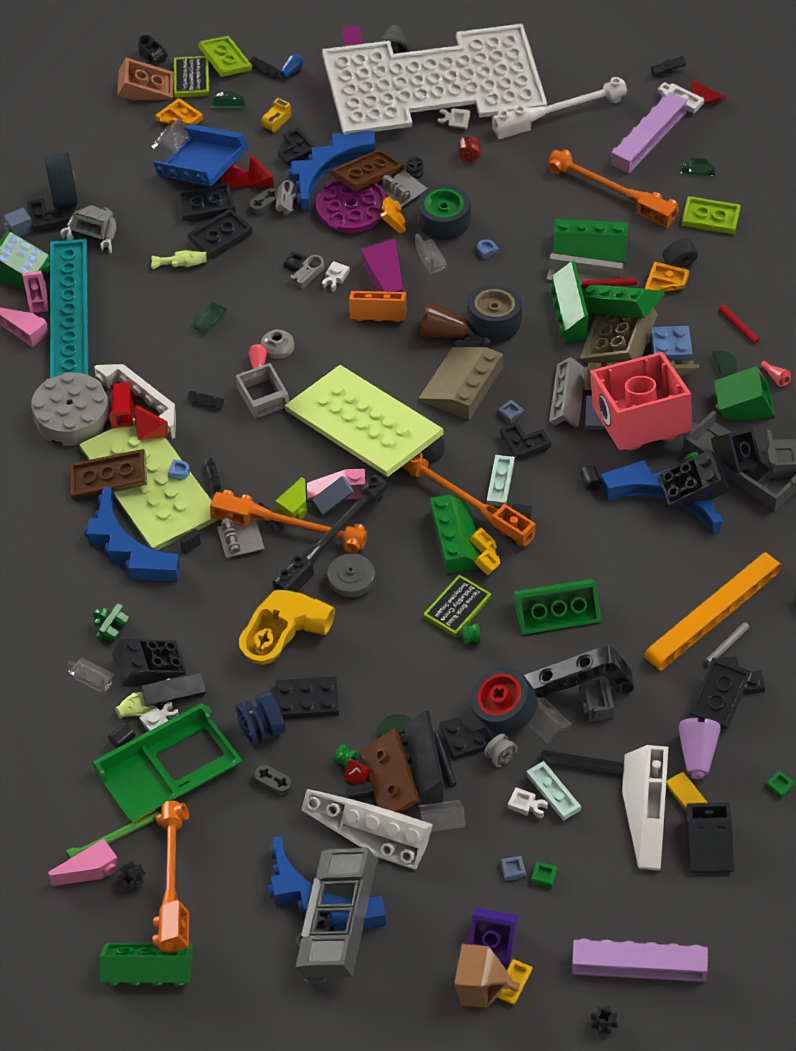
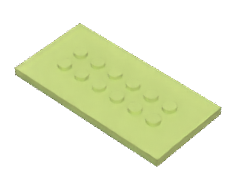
[284,365,444,477]
[79,418,218,550]

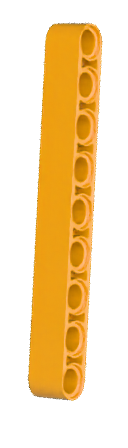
[644,552,782,671]

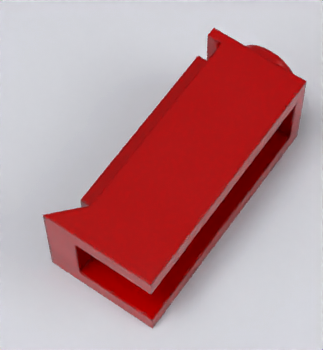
[109,382,134,429]

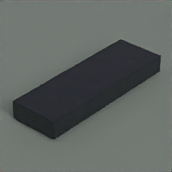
[141,673,206,707]

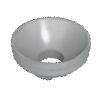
[261,329,295,359]

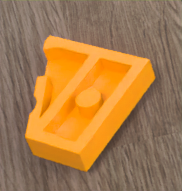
[155,98,203,128]
[380,196,406,234]
[645,262,690,292]

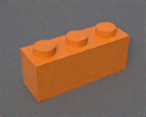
[349,291,407,322]

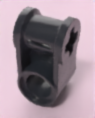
[137,35,168,66]

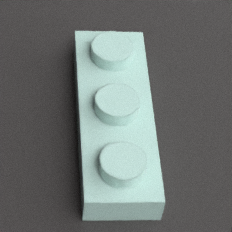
[487,455,515,507]
[526,761,581,821]

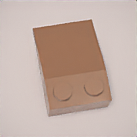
[117,58,174,101]

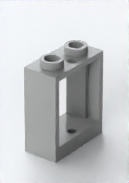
[236,363,289,419]

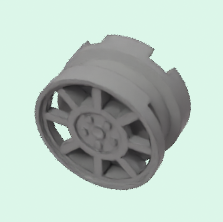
[484,734,517,767]

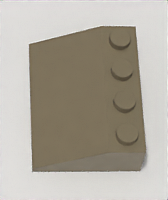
[579,308,658,366]
[418,347,503,420]

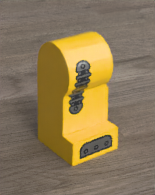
[260,98,291,132]

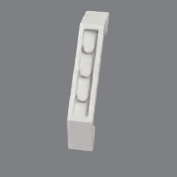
[94,364,176,439]

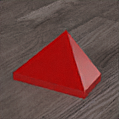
[690,80,726,104]
[247,156,274,189]
[221,164,250,188]
[134,406,168,440]

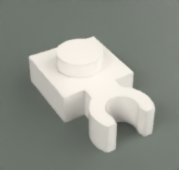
[438,108,470,129]
[322,262,350,292]
[140,702,179,731]
[508,787,548,818]

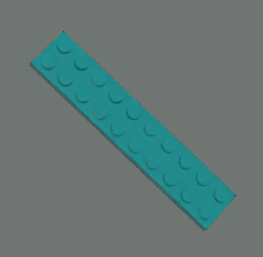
[50,239,89,379]

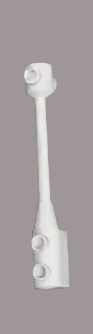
[492,77,627,139]

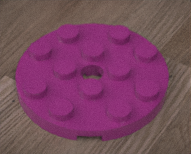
[316,179,387,234]

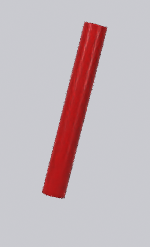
[582,278,637,288]
[719,304,760,344]

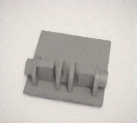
[381,170,428,208]
[217,517,265,558]

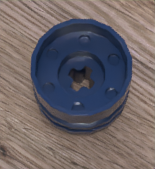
[235,692,286,745]

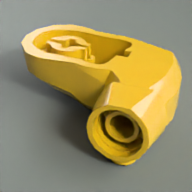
[239,590,335,665]

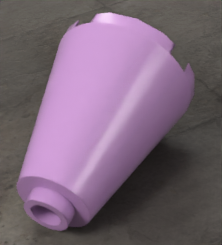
[678,718,721,779]

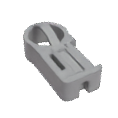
[275,180,297,216]
[290,255,325,289]

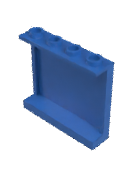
[153,124,248,186]

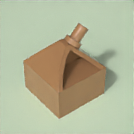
[454,944,520,1008]

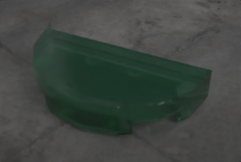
[212,91,246,108]
[680,157,715,176]
[713,350,738,378]
[377,714,413,738]

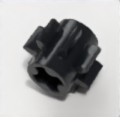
[118,861,146,890]
[591,1006,618,1035]

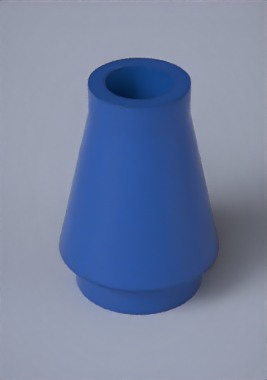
[279,54,304,79]

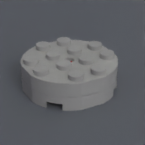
[31,372,110,446]

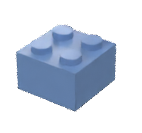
[650,326,693,365]

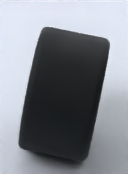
[662,238,698,268]

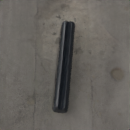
[541,750,624,775]

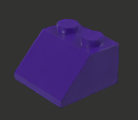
[468,907,519,965]

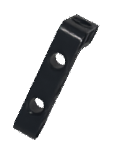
[524,646,634,700]

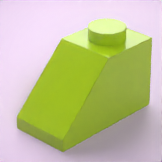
[275,477,307,520]

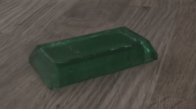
[191,301,227,334]

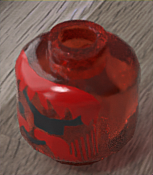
[457,136,481,162]

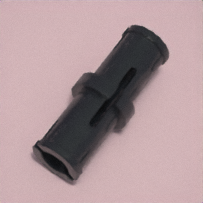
[650,56,686,77]

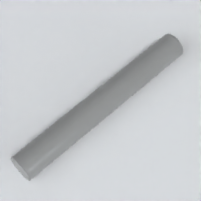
[705,622,750,666]

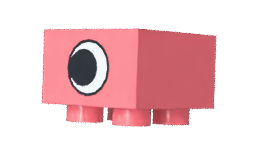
[590,352,692,450]

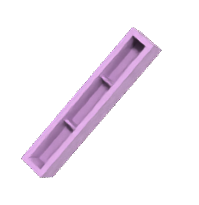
[611,92,687,174]
[572,939,708,982]

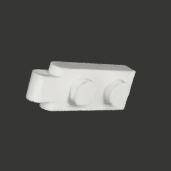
[657,83,704,113]

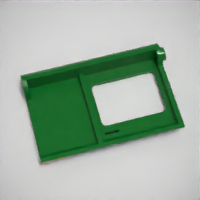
[92,703,243,823]

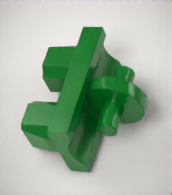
[93,603,129,642]

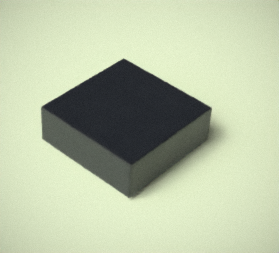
[283,251,308,272]
[180,529,201,555]

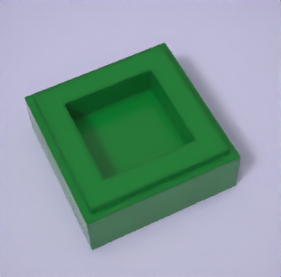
[765,770,795,799]
[531,861,557,889]

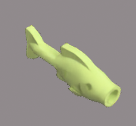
[151,251,207,269]
[115,678,170,719]

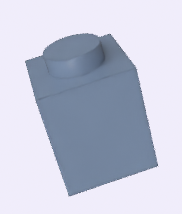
[3,208,33,237]

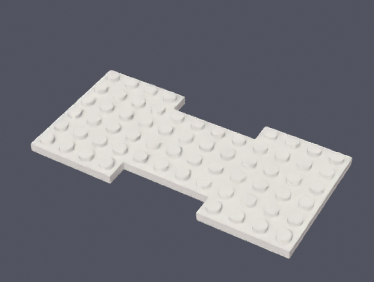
[322,24,547,134]

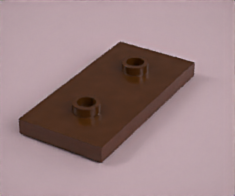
[330,149,404,192]
[70,449,147,500]
[360,729,420,813]

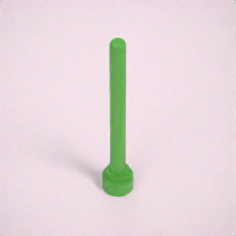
[65,811,160,860]

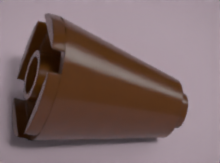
[418,301,471,339]

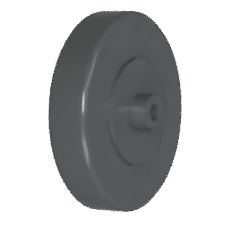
[327,554,375,597]

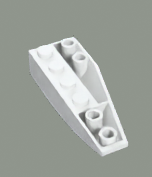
[622,745,668,871]
[302,789,433,869]

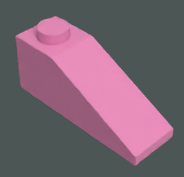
[23,271,49,313]
[0,308,48,347]
[307,469,365,501]
[48,839,119,886]

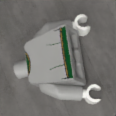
[61,205,117,254]

